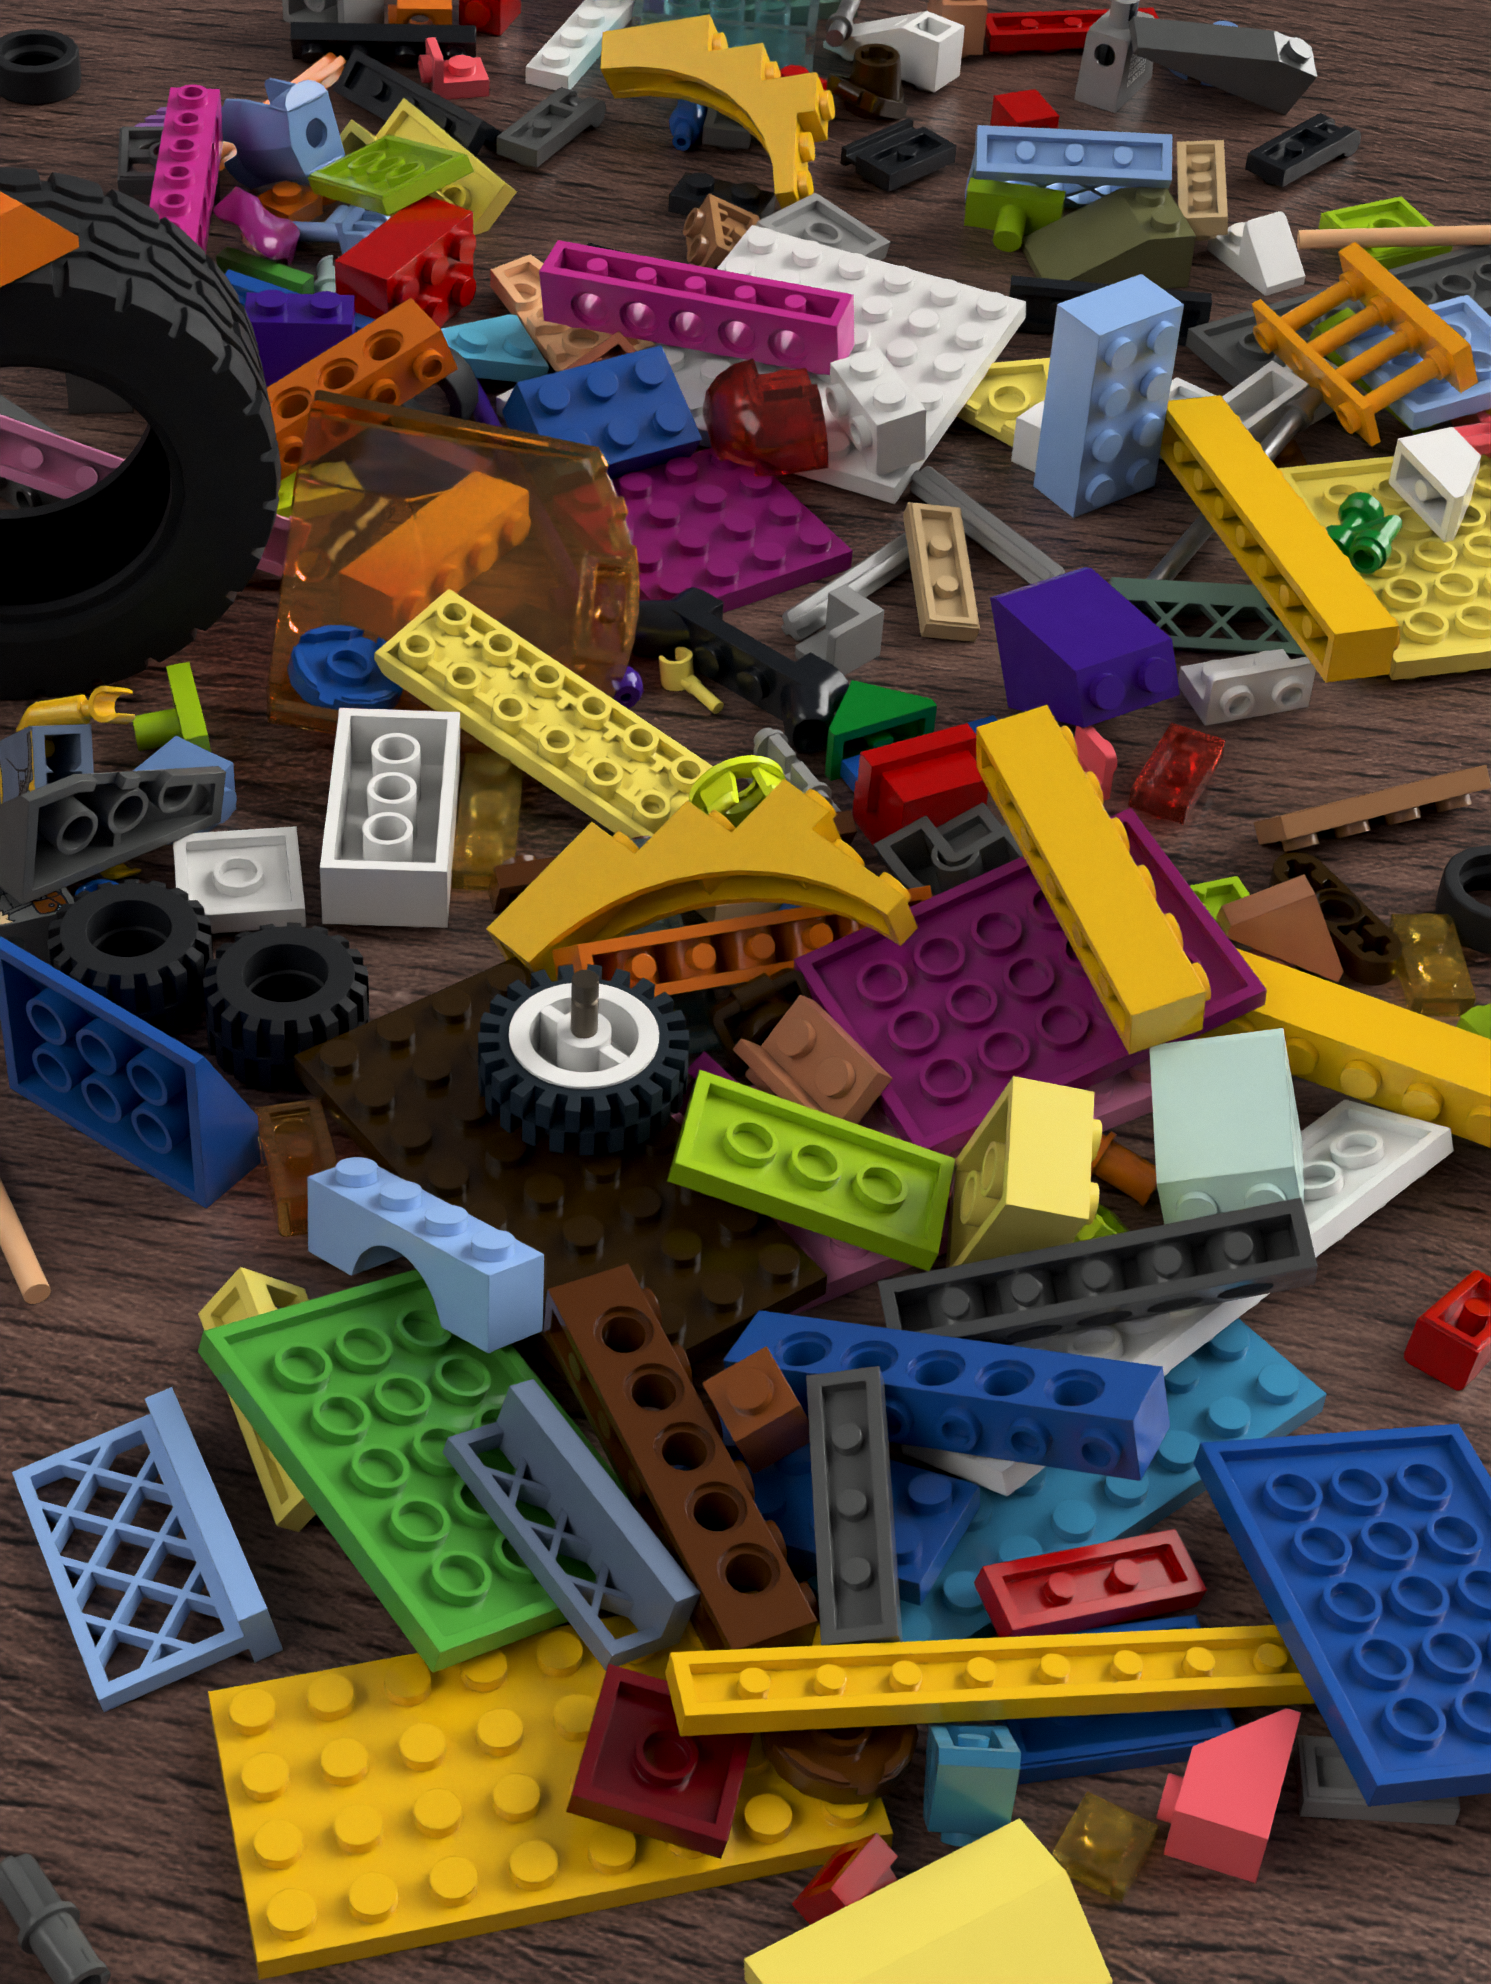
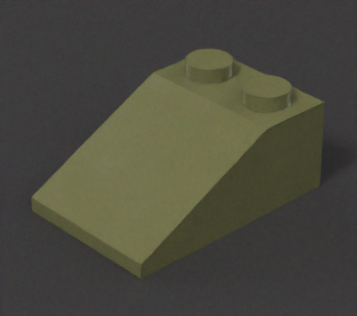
[1020,187,1196,289]

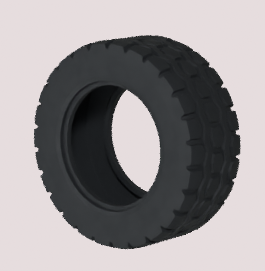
[0,167,281,700]

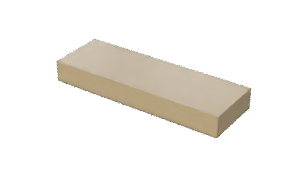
[903,502,980,642]

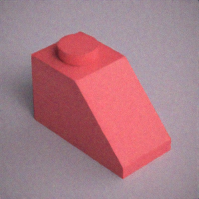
[1156,1708,1301,1883]

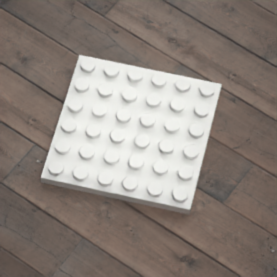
[655,225,1026,504]

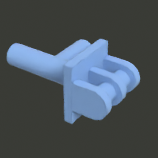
[292,205,391,255]

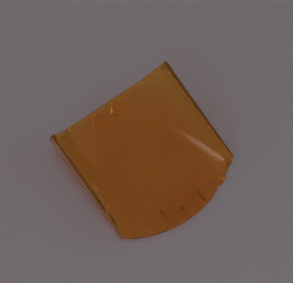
[266,390,640,760]

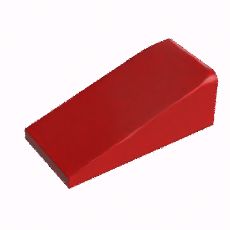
[1404,1270,1491,1391]

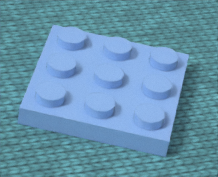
[1335,294,1491,431]

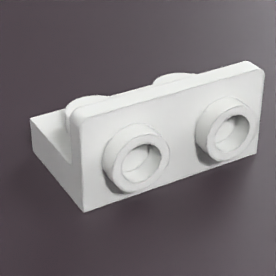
[1178,649,1316,726]

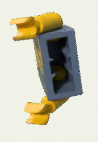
[0,686,141,880]

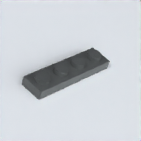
[806,1366,903,1645]

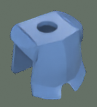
[221,78,345,189]

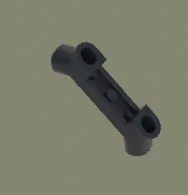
[627,587,849,754]

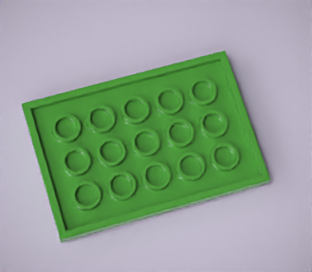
[198,1269,630,1673]

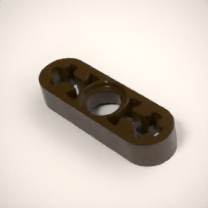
[1268,852,1402,985]

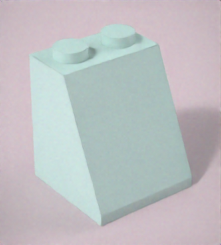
[1149,1028,1304,1224]

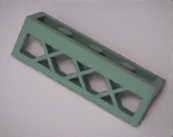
[1108,577,1307,657]

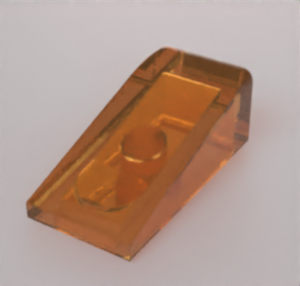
[254,1098,337,1237]

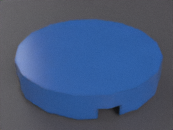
[287,625,403,716]

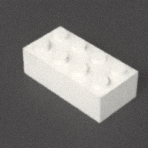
[320,708,460,928]

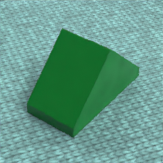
[825,680,937,781]

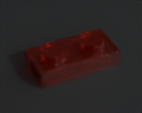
[1128,722,1226,825]

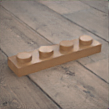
[1254,765,1491,852]

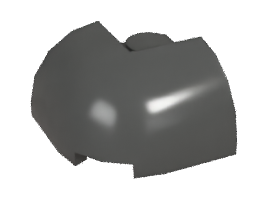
[873,802,1023,897]

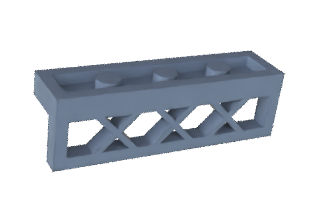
[442,1379,700,1671]

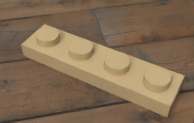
[1177,140,1228,241]

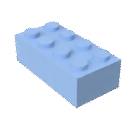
[1033,274,1184,518]

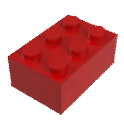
[335,196,476,328]

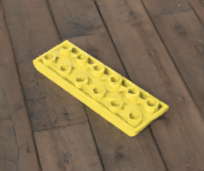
[374,589,713,839]

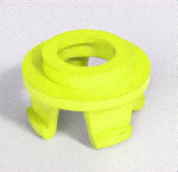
[689,755,786,827]

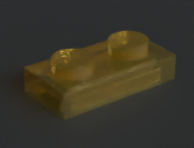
[1388,913,1476,1017]

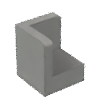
[795,584,884,675]

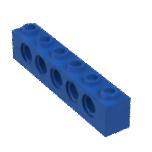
[723,1310,1170,1481]

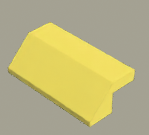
[340,98,517,235]
[744,1818,1113,1984]

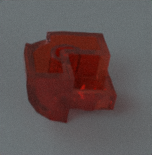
[703,358,829,476]

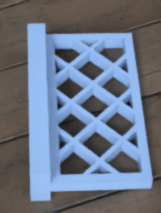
[965,125,1172,208]
[12,1387,283,1712]

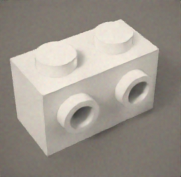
[825,347,926,475]

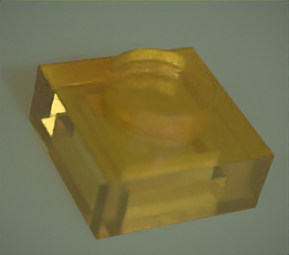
[1052,1791,1159,1903]

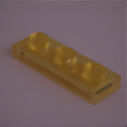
[451,752,524,890]

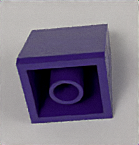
[245,290,355,464]
[990,567,1180,728]

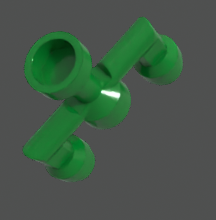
[1326,492,1403,574]

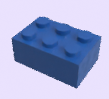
[502,345,702,506]

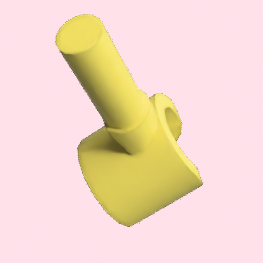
[659,647,724,714]

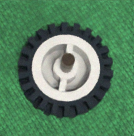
[478,964,690,1155]

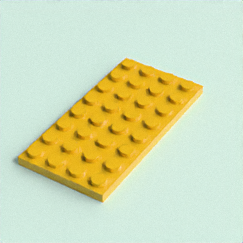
[208,1581,893,1980]

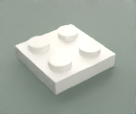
[173,826,306,934]

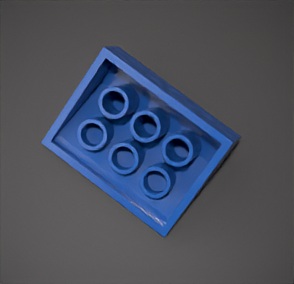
[0,936,261,1209]

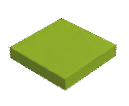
[1319,196,1453,270]

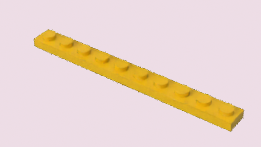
[665,1625,1315,1736]

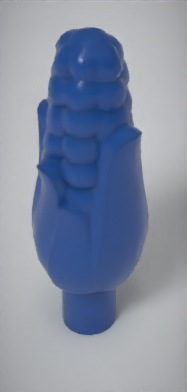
[669,99,708,151]

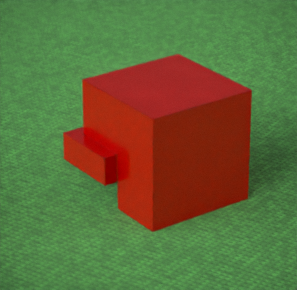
[852,723,989,846]

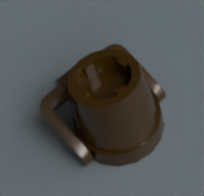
[827,43,907,120]
[708,968,813,1078]

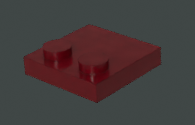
[566,1664,754,1859]

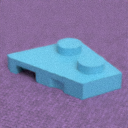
[441,314,549,382]

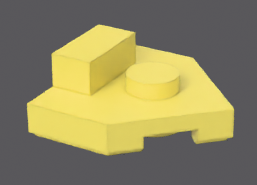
[957,358,1050,447]

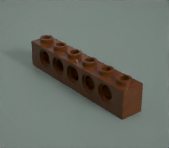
[543,1264,820,1651]

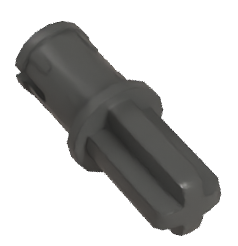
[0,1853,111,1984]

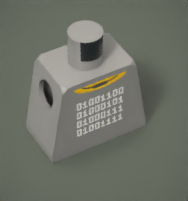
[1074,0,1154,113]

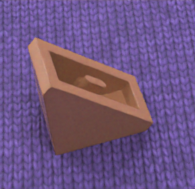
[1216,874,1344,982]

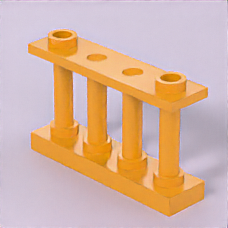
[1252,241,1478,447]

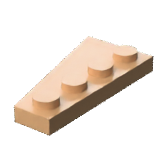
[490,254,655,372]

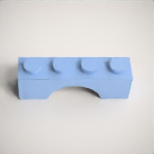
[307,1157,544,1353]

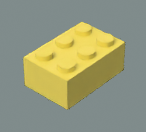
[946,1076,1102,1268]

